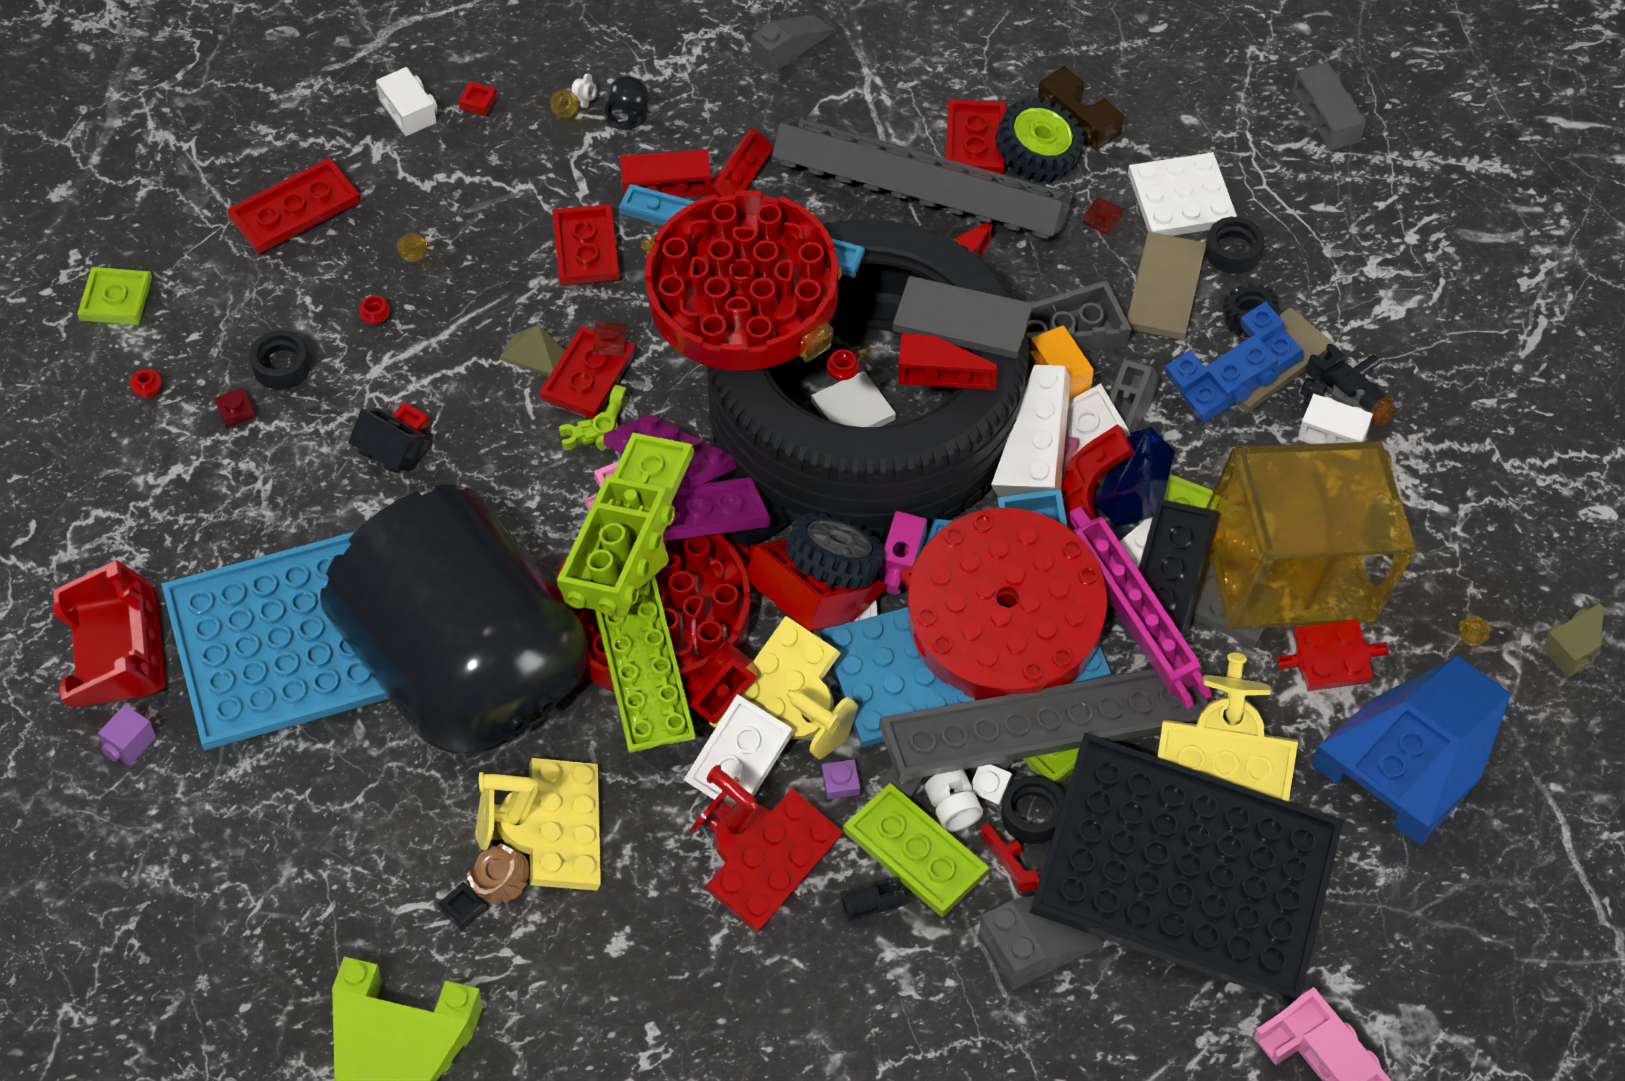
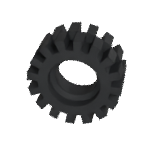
[1223,283,1280,337]

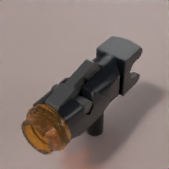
[1306,344,1396,426]

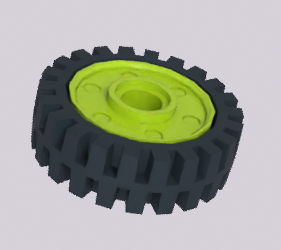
[995,98,1084,181]

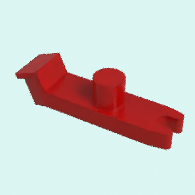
[980,823,1039,892]

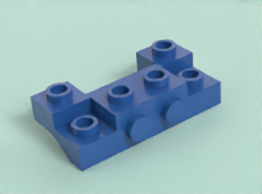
[1165,301,1303,424]

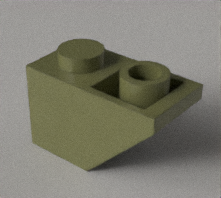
[1543,603,1604,678]

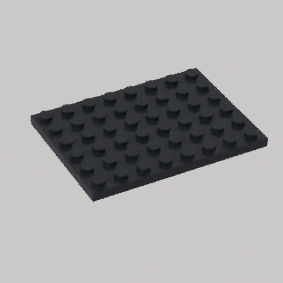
[1029,733,1343,1003]

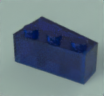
[1093,427,1175,527]

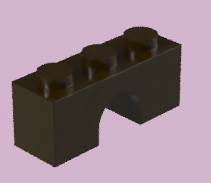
[1038,66,1124,151]

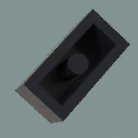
[348,407,427,473]

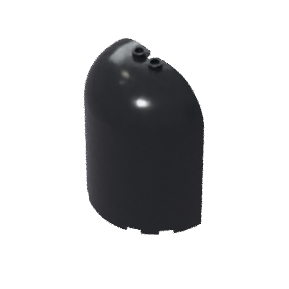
[320,485,589,753]

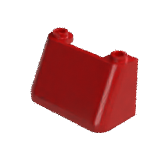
[53,560,166,708]

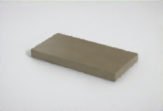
[1127,231,1207,341]
[1236,307,1334,414]

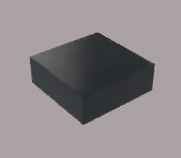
[438,882,487,931]

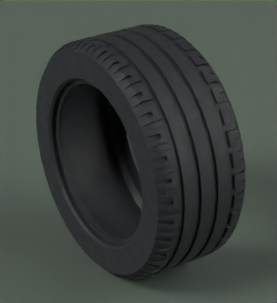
[707,218,1029,538]

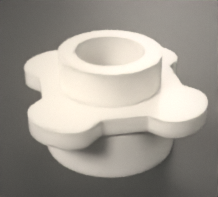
[571,74,597,108]

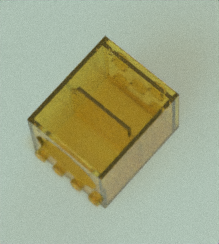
[1206,441,1416,629]

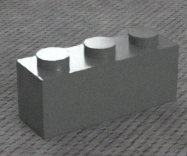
[1293,62,1366,151]

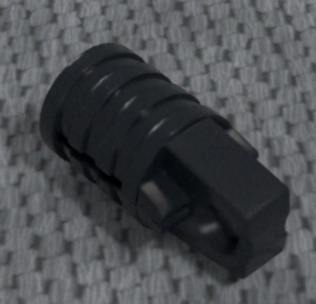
[732,502,787,547]

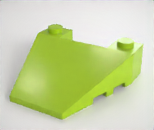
[332,957,483,1081]

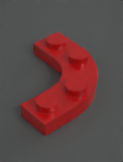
[1061,424,1135,531]

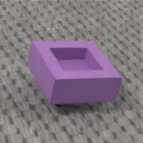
[821,759,860,800]

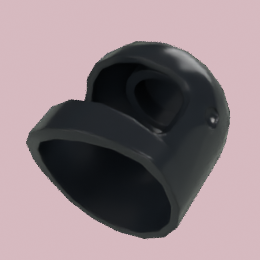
[604,76,649,130]

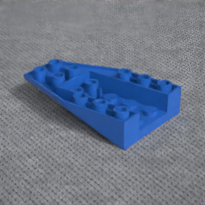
[1312,656,1511,846]

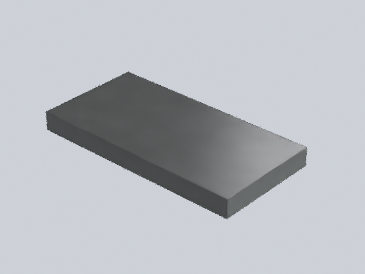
[892,276,1033,359]

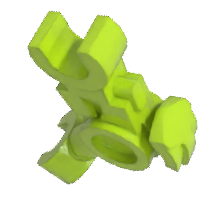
[559,385,629,451]

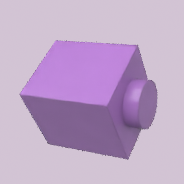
[98,705,156,766]

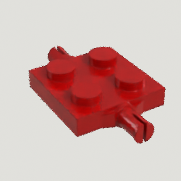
[1276,619,1389,692]

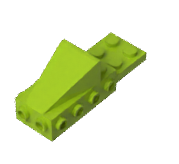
[557,433,694,616]

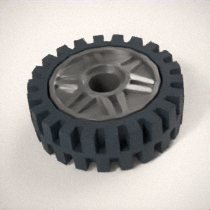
[785,513,885,589]

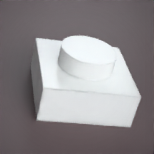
[971,764,1013,805]

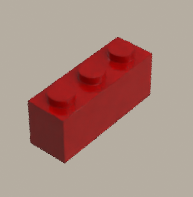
[620,150,711,198]

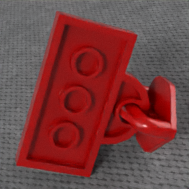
[689,765,843,933]

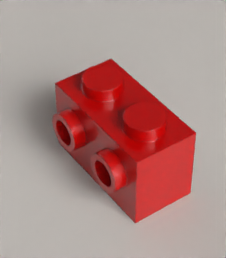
[684,641,757,724]

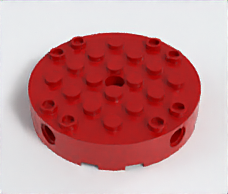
[645,190,839,371]
[907,508,1107,700]
[556,534,751,693]

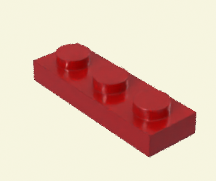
[706,127,774,197]

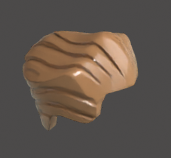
[467,843,529,904]

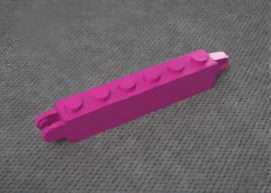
[1069,506,1212,709]

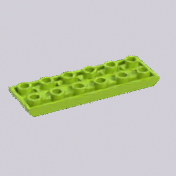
[595,576,696,753]

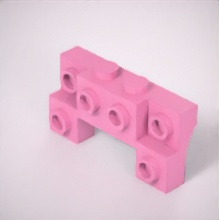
[1254,987,1391,1081]

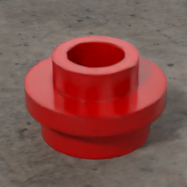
[359,295,390,324]
[827,349,859,380]
[130,369,162,399]

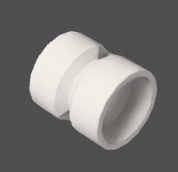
[925,770,983,832]

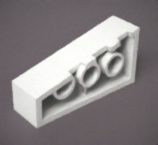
[991,365,1071,496]

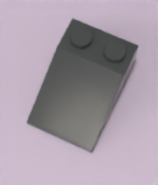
[979,896,1104,990]

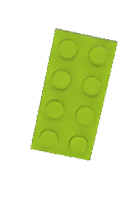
[843,783,990,918]

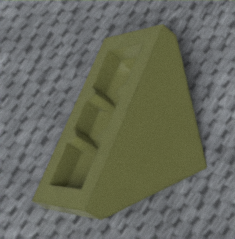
[500,325,565,377]

